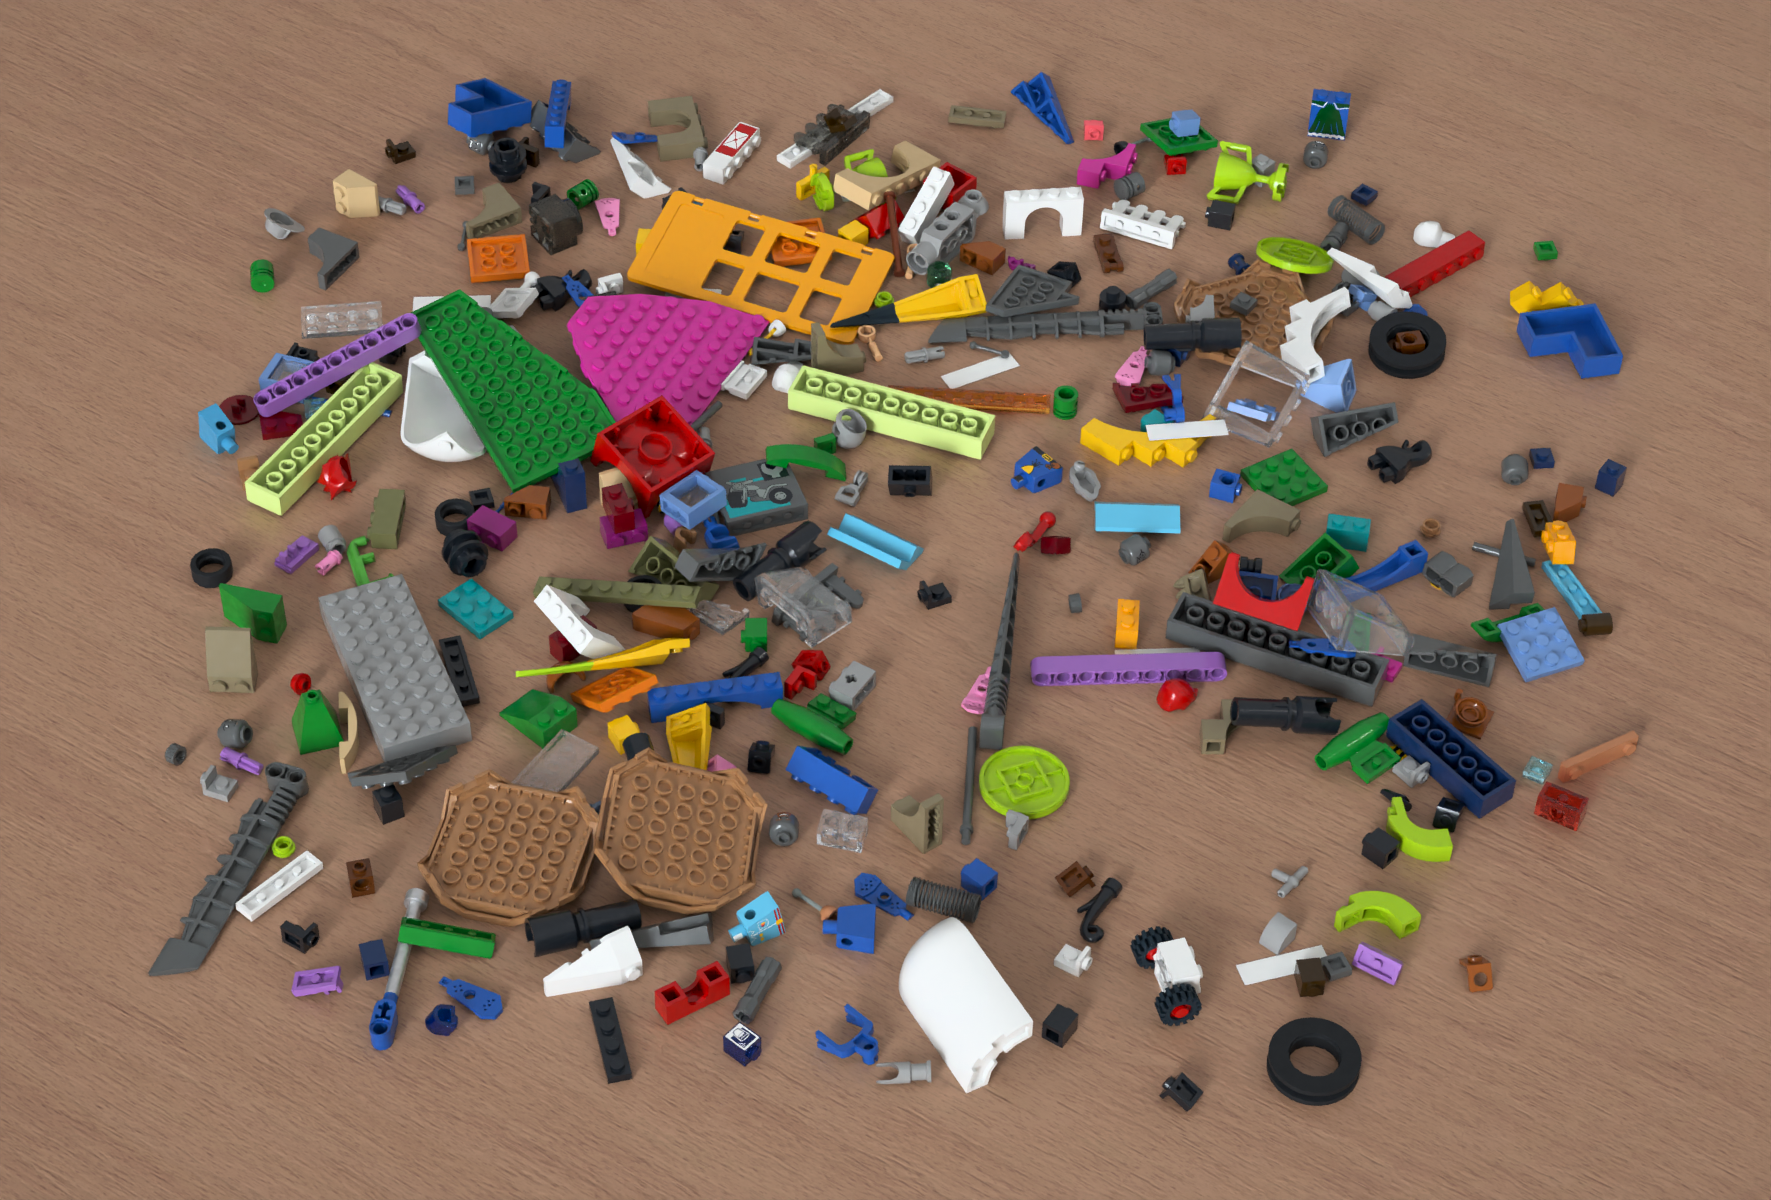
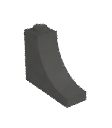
[308,228,360,291]

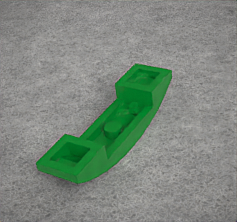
[765,444,846,481]
[1471,603,1545,642]

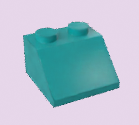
[1326,514,1371,552]

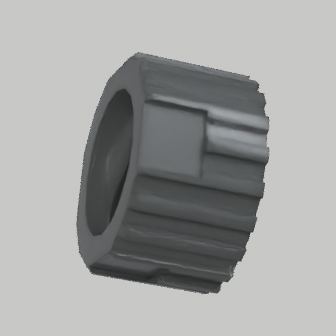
[1068,593,1082,613]
[165,743,187,766]

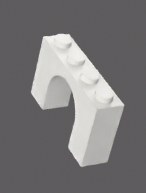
[1002,187,1084,240]
[534,585,625,659]

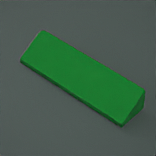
[398,917,496,959]

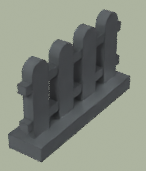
[771,563,864,644]

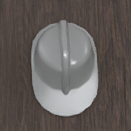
[264,208,305,239]

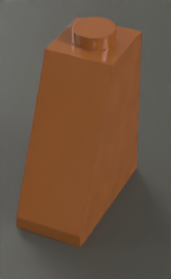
[632,605,700,640]

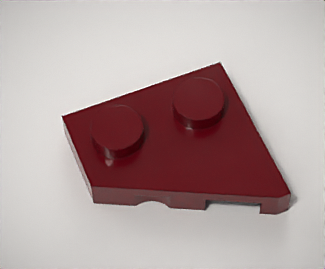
[259,411,303,440]

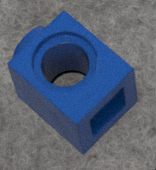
[1209,469,1243,503]

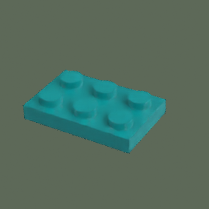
[438,578,514,640]

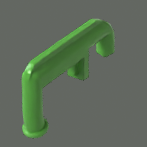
[347,536,394,586]

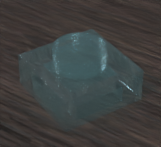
[304,398,325,420]
[1522,756,1553,785]

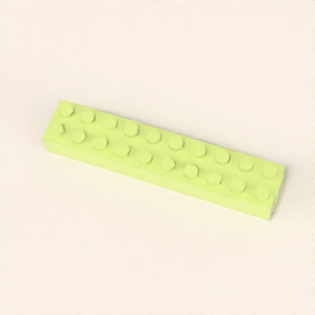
[245,362,403,516]
[788,365,995,460]

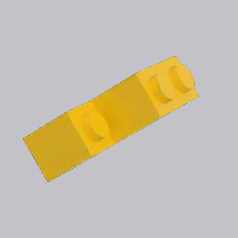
[1510,280,1584,314]

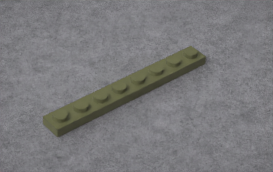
[533,576,703,609]

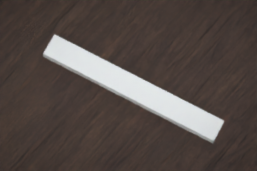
[777,89,893,169]

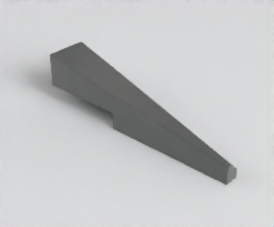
[750,337,811,365]
[1489,519,1535,610]
[590,912,714,950]

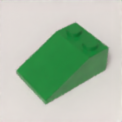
[1279,533,1359,586]
[219,583,287,644]
[499,689,578,750]

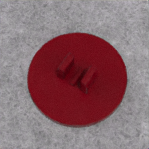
[219,395,259,425]

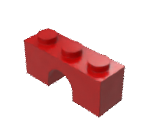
[654,961,730,1025]

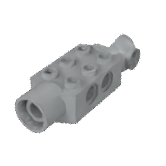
[906,189,989,275]

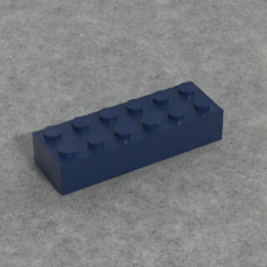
[1386,699,1516,819]

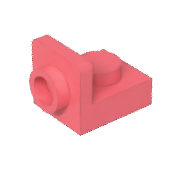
[1084,120,1104,141]

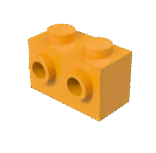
[1541,520,1576,564]

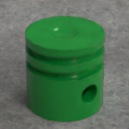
[567,179,599,210]
[250,259,275,293]
[1053,385,1079,420]

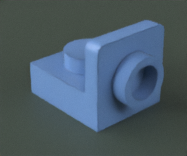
[1348,284,1378,311]

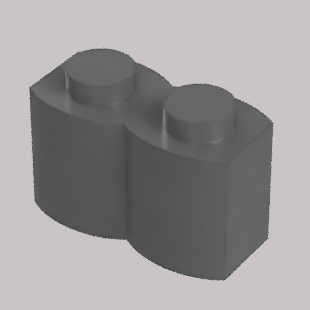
[1422,551,1474,598]

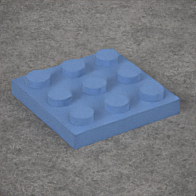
[1497,607,1585,683]

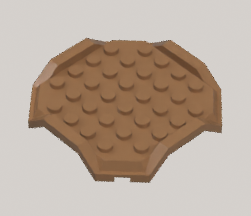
[1173,259,1335,377]
[594,747,768,915]
[417,769,599,927]

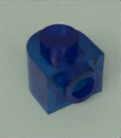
[425,1004,458,1036]

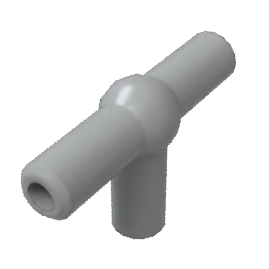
[1271,866,1308,898]

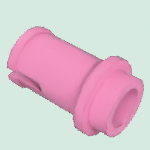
[315,550,343,576]

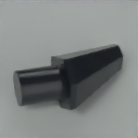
[1380,789,1412,812]

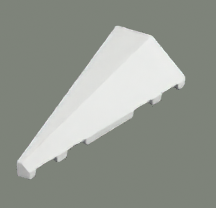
[610,137,671,199]
[1327,248,1413,309]

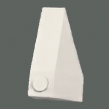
[543,926,643,997]

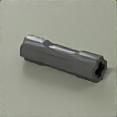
[1126,268,1178,310]
[733,957,782,1024]

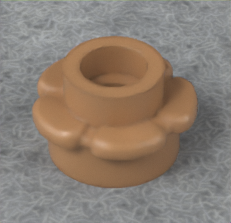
[1420,518,1441,537]

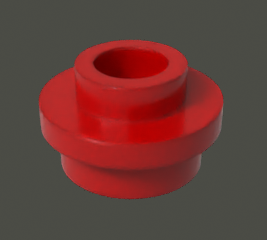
[290,673,311,695]

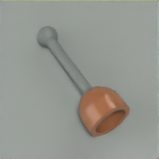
[792,888,838,921]

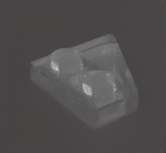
[690,600,750,635]

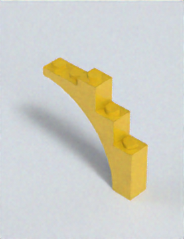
[1080,414,1216,468]

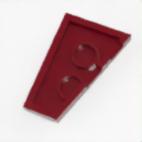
[1112,383,1183,413]

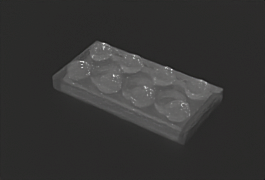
[301,301,383,339]
[511,729,599,792]

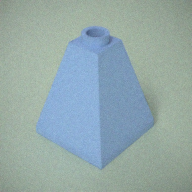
[1296,359,1357,413]

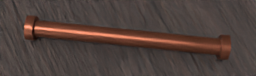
[884,191,906,277]

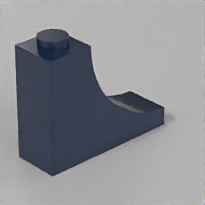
[550,458,587,514]

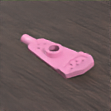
[595,198,620,236]
[1115,346,1148,386]
[961,667,991,714]

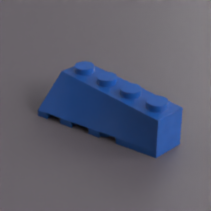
[785,746,878,815]

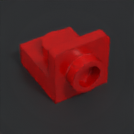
[1164,154,1187,175]
[791,650,831,681]
[784,665,817,700]

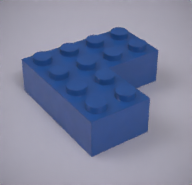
[448,78,532,137]
[1517,303,1623,379]

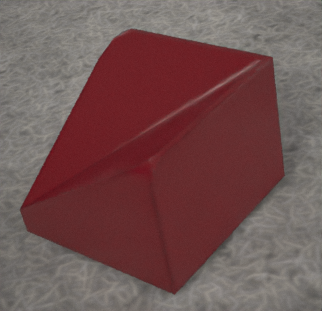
[1041,536,1071,555]

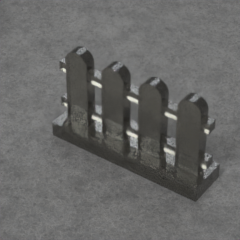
[794,104,870,166]

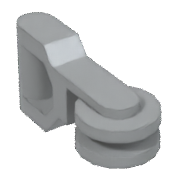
[835,470,868,507]

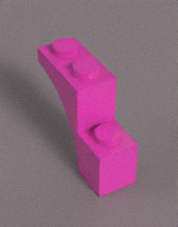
[1077,143,1138,189]

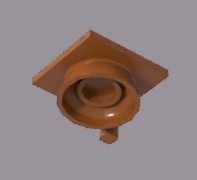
[1446,688,1494,739]

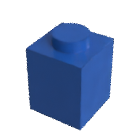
[961,858,998,901]

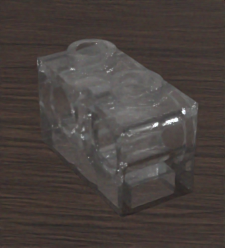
[817,809,868,853]

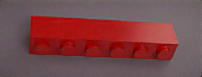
[1385,230,1485,298]

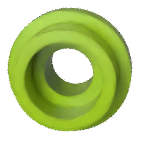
[874,291,894,308]
[272,836,296,858]

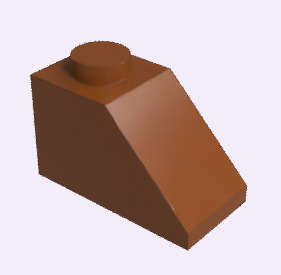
[1552,483,1587,522]

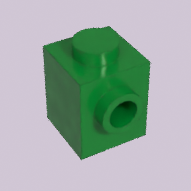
[741,618,767,652]

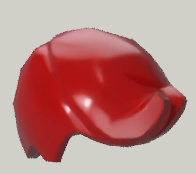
[1157,678,1198,712]

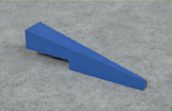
[1011,72,1074,144]

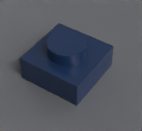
[1351,183,1378,206]
[1529,448,1555,469]

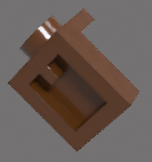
[1055,861,1096,897]

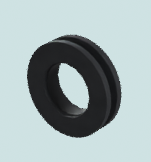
[1368,311,1446,379]
[1267,1017,1362,1106]

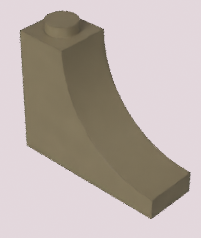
[466,183,522,239]
[811,322,866,376]
[1222,489,1301,543]
[891,793,944,854]

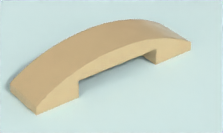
[338,692,359,774]

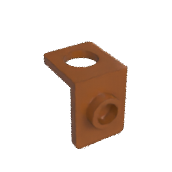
[1459,955,1493,992]

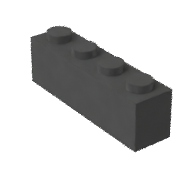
[530,100,601,163]
[1310,402,1399,457]
[675,542,767,582]
[1403,633,1498,687]

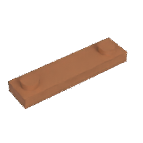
[1558,730,1639,783]

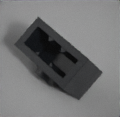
[888,465,933,497]

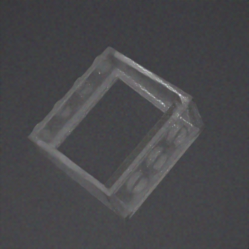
[1201,340,1310,448]
[1306,569,1414,656]

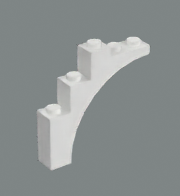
[1280,287,1351,384]

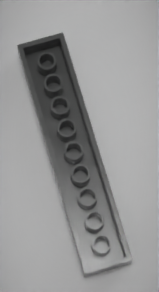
[1165,592,1390,707]

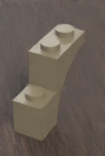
[1199,699,1241,754]

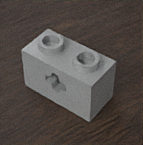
[829,661,876,711]

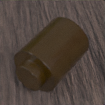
[1578,613,1613,636]

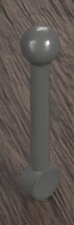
[457,221,468,251]
[969,341,1009,358]

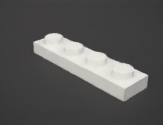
[235,851,323,922]

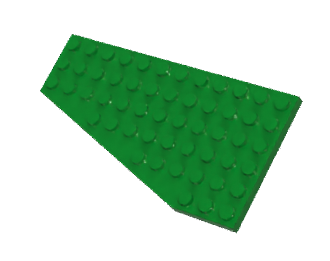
[411,289,616,493]

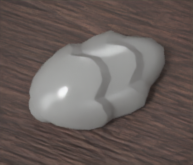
[1069,460,1101,502]

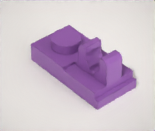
[274,535,319,574]
[1351,942,1403,986]
[291,966,344,997]

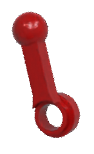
[1013,512,1056,552]

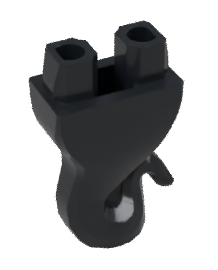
[530,269,592,312]
[1367,440,1432,484]

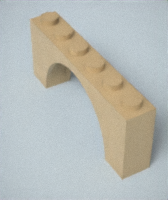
[833,141,941,210]

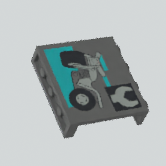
[705,459,808,536]

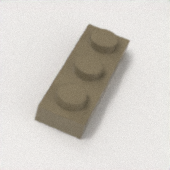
[948,105,1007,129]

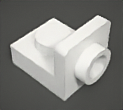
[596,273,623,296]
[1054,944,1093,977]

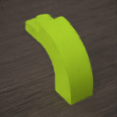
[1386,797,1453,862]
[1334,891,1421,939]

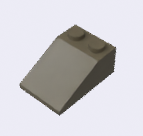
[205,626,258,693]

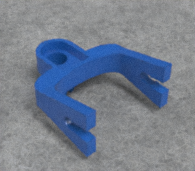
[1161,374,1185,423]
[815,1004,879,1065]

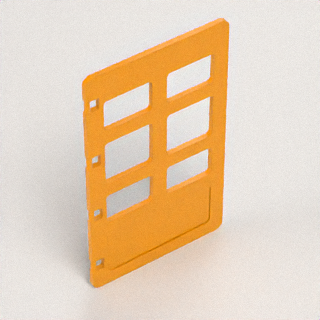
[627,191,894,345]

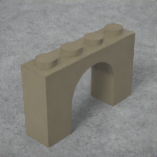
[648,96,708,162]

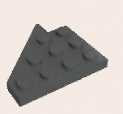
[986,264,1080,317]
[347,745,458,789]

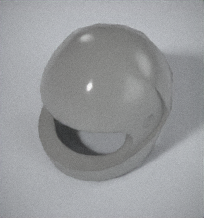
[832,409,867,449]

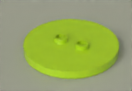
[1256,237,1334,274]
[979,746,1070,819]

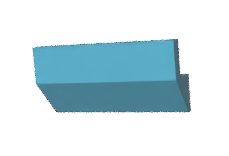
[1094,501,1181,533]
[827,513,924,570]

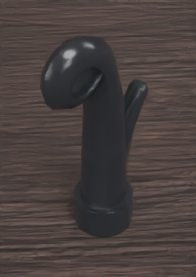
[722,647,769,704]
[1077,878,1123,943]

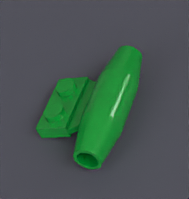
[771,693,857,755]
[1315,712,1401,784]

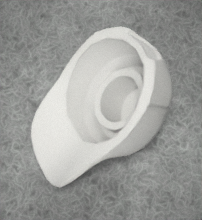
[1413,221,1455,248]
[772,361,803,393]

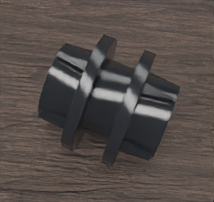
[488,138,527,183]
[441,529,489,577]

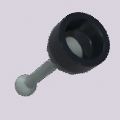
[1114,137,1152,155]

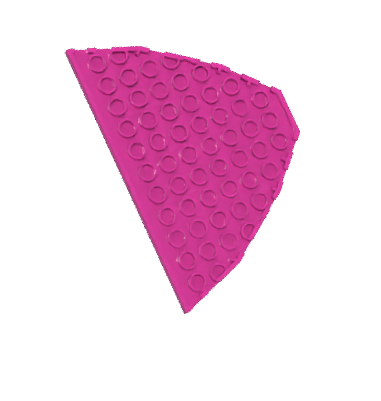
[567,294,769,425]

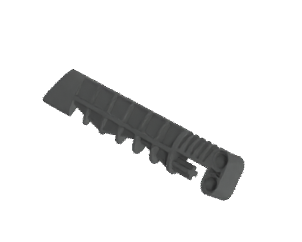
[928,302,1163,343]
[979,553,1020,750]
[148,762,309,976]

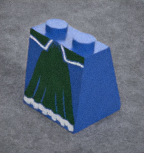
[1307,89,1351,141]

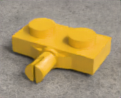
[796,164,830,201]

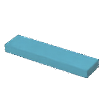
[1541,560,1602,619]

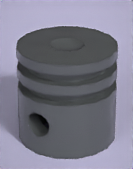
[1114,172,1145,200]

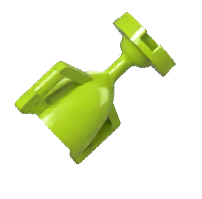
[1207,141,1289,205]
[810,149,897,212]

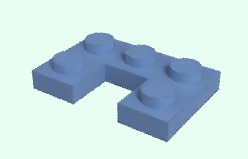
[1227,398,1280,422]

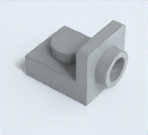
[1392,755,1431,788]
[200,765,239,802]
[1006,809,1029,851]

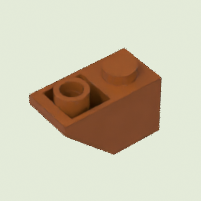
[960,241,1006,275]
[504,485,551,520]
[1188,540,1240,584]

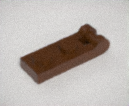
[1093,233,1124,273]

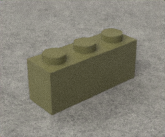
[367,489,406,549]

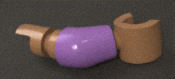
[664,495,697,553]

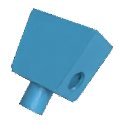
[198,403,239,454]

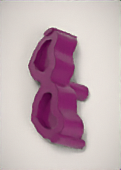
[1008,256,1036,270]

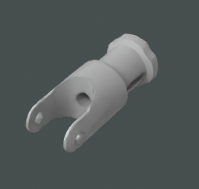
[876,1060,932,1084]

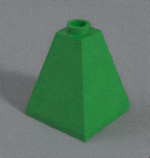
[291,689,344,755]

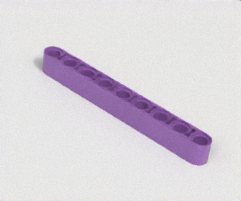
[253,313,422,417]
[1030,652,1227,686]

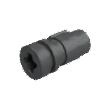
[1320,222,1349,252]

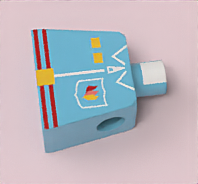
[728,891,786,946]

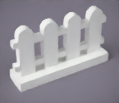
[1100,200,1186,249]

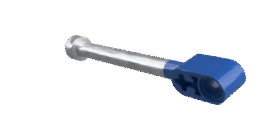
[369,888,429,1050]

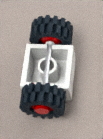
[1130,926,1203,1026]

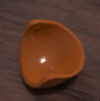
[546,661,586,694]

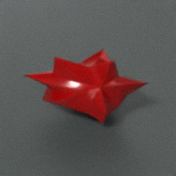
[317,453,357,500]

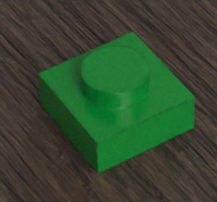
[1533,241,1558,261]
[814,433,836,454]

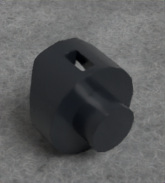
[1099,286,1126,312]

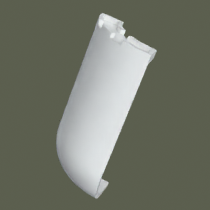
[400,350,487,462]
[899,917,1033,1094]

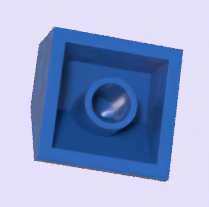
[1239,571,1278,600]

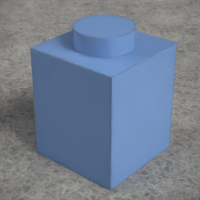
[1169,109,1201,137]

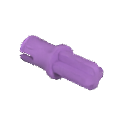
[396,185,425,214]
[220,747,264,775]

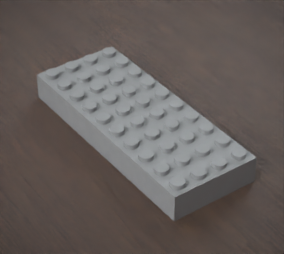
[318,574,472,762]

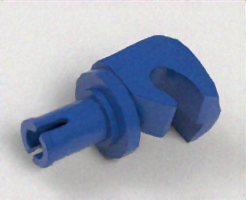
[703,516,740,549]

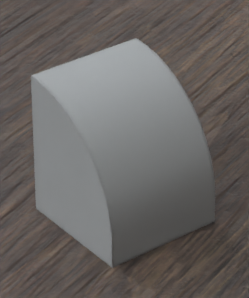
[1259,912,1297,955]

